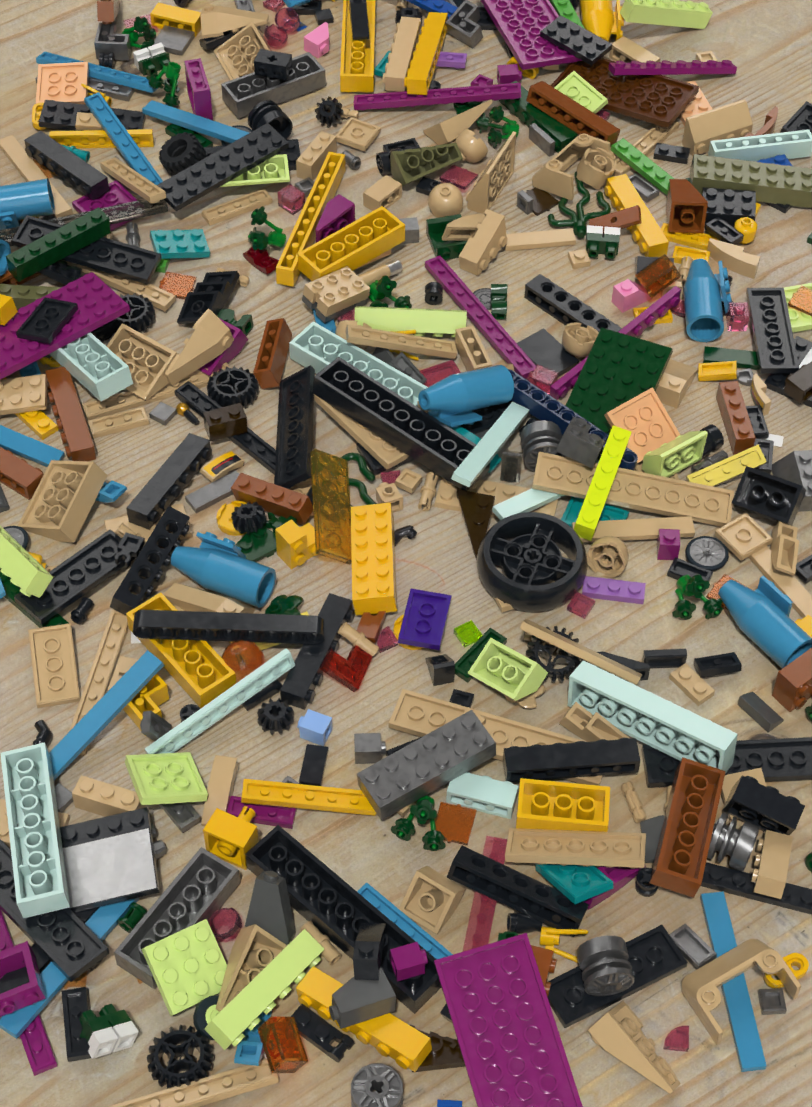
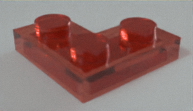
[320,645,373,692]

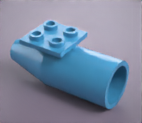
[0,178,55,234]
[683,259,732,342]
[418,365,514,428]
[171,532,276,608]
[718,575,812,668]

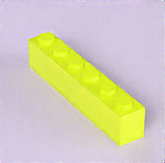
[574,425,632,541]

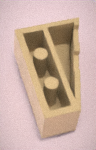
[459,209,508,276]

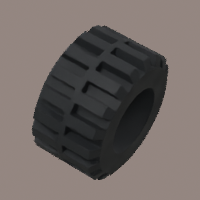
[159,132,207,177]

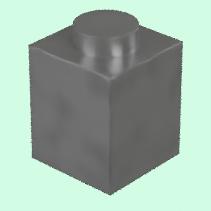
[399,217,419,244]
[354,733,386,764]

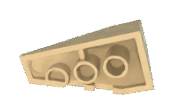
[200,5,269,39]
[423,99,493,145]
[165,309,234,386]
[163,583,255,613]
[216,924,287,1012]
[588,1000,681,1093]

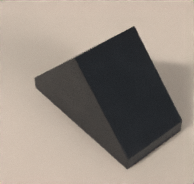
[425,654,455,686]

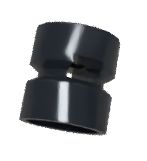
[376,148,403,175]
[700,424,724,458]

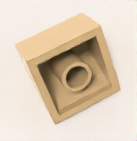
[399,866,466,934]

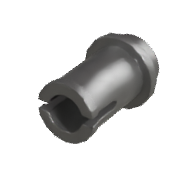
[342,150,361,169]

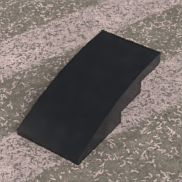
[177,271,240,324]

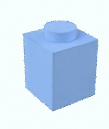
[297,709,333,746]

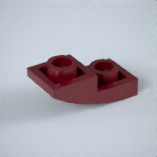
[243,247,279,275]

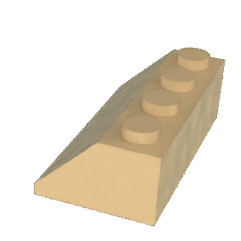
[682,99,753,157]

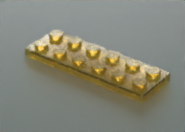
[310,449,352,565]

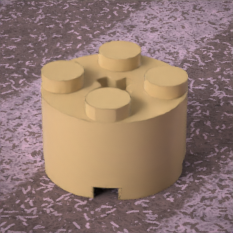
[576,147,617,190]

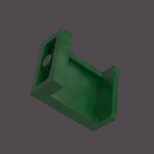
[426,214,467,260]

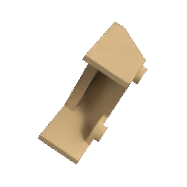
[532,133,610,201]
[681,939,801,1045]

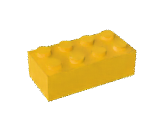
[516,778,610,832]

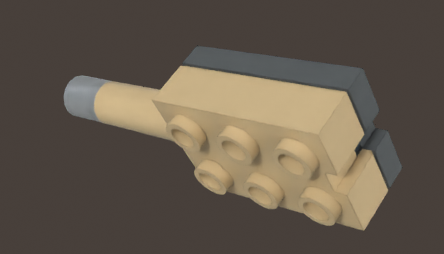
[302,259,402,323]

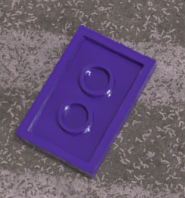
[398,588,452,650]

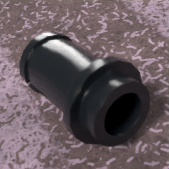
[71,597,94,624]

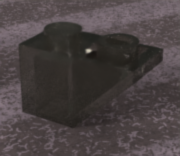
[500,450,523,483]

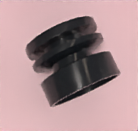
[248,100,293,140]

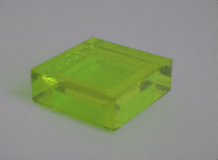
[454,620,483,648]

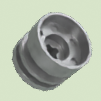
[520,420,565,472]
[707,813,760,872]
[577,936,634,996]
[351,1063,403,1107]

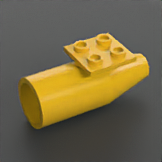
[580,0,624,42]

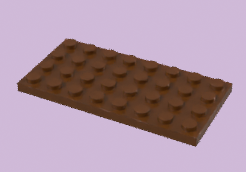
[550,58,699,128]

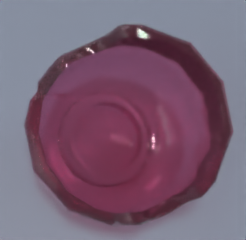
[275,7,300,34]
[264,24,288,48]
[208,907,242,942]

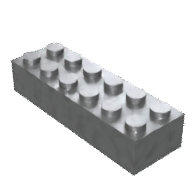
[221,52,326,119]
[357,710,496,820]
[114,847,240,990]

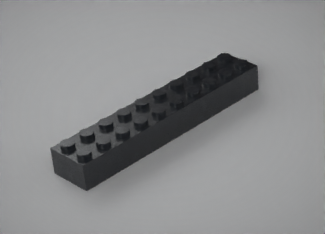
[313,357,491,491]
[245,825,441,1014]

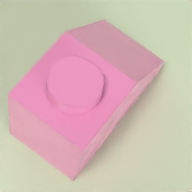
[304,22,329,58]
[612,279,652,313]

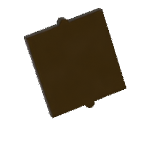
[526,187,559,216]

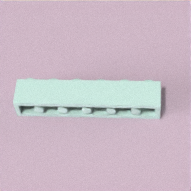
[708,130,812,161]

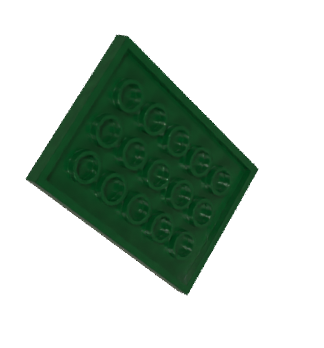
[565,327,673,435]

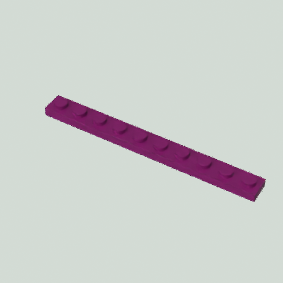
[353,83,521,111]
[425,255,538,379]
[549,286,681,400]

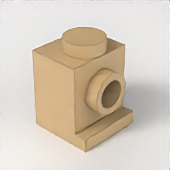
[376,482,403,513]

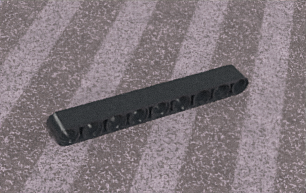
[133,610,324,644]

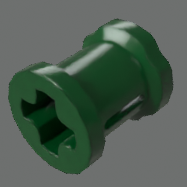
[117,902,147,933]

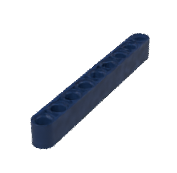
[508,369,638,471]

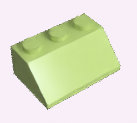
[642,431,708,477]
[468,638,548,701]

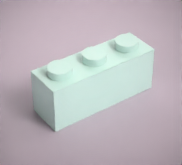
[446,772,519,819]

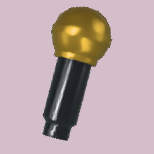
[176,403,200,425]

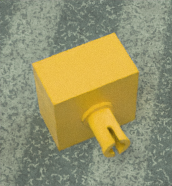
[203,806,259,870]

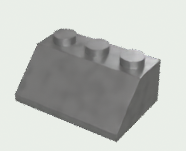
[772,450,812,512]

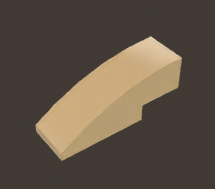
[442,213,485,241]
[707,238,760,279]
[771,521,799,576]
[559,702,630,742]
[201,755,238,826]

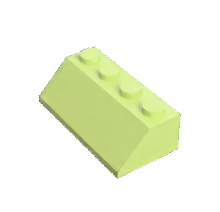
[220,154,290,187]

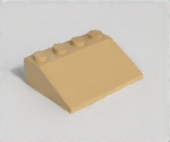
[214,22,272,81]
[466,131,516,214]
[106,323,178,401]
[655,359,698,408]
[18,460,107,543]

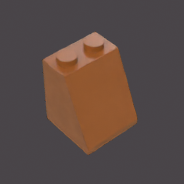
[666,179,708,233]

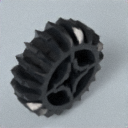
[111,293,155,332]
[207,365,259,409]
[526,626,581,683]
[147,1025,214,1089]

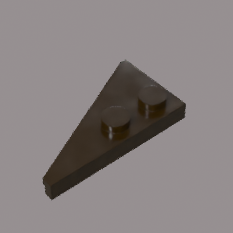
[457,489,495,560]
[410,1025,465,1072]

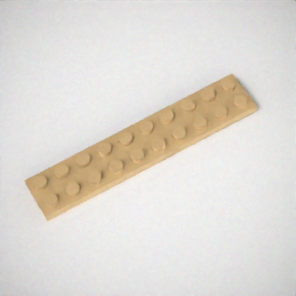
[532,452,734,527]
[389,689,603,786]

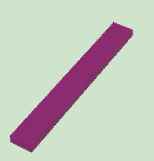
[0,910,58,1076]

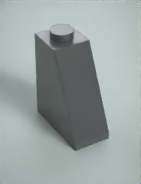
[245,871,296,944]
[329,968,396,1029]

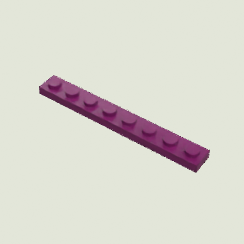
[609,60,737,75]

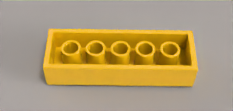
[297,206,405,281]
[351,502,397,616]
[126,592,236,708]

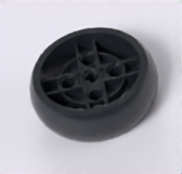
[477,512,588,612]

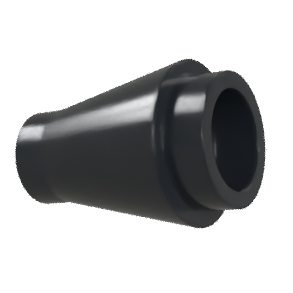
[507,911,542,934]

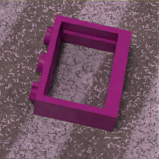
[184,58,213,120]
[0,941,46,1017]

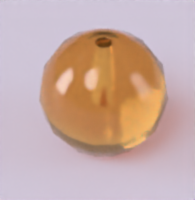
[221,640,265,683]

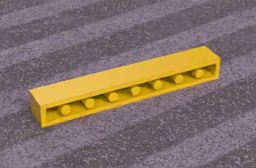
[404,12,448,95]

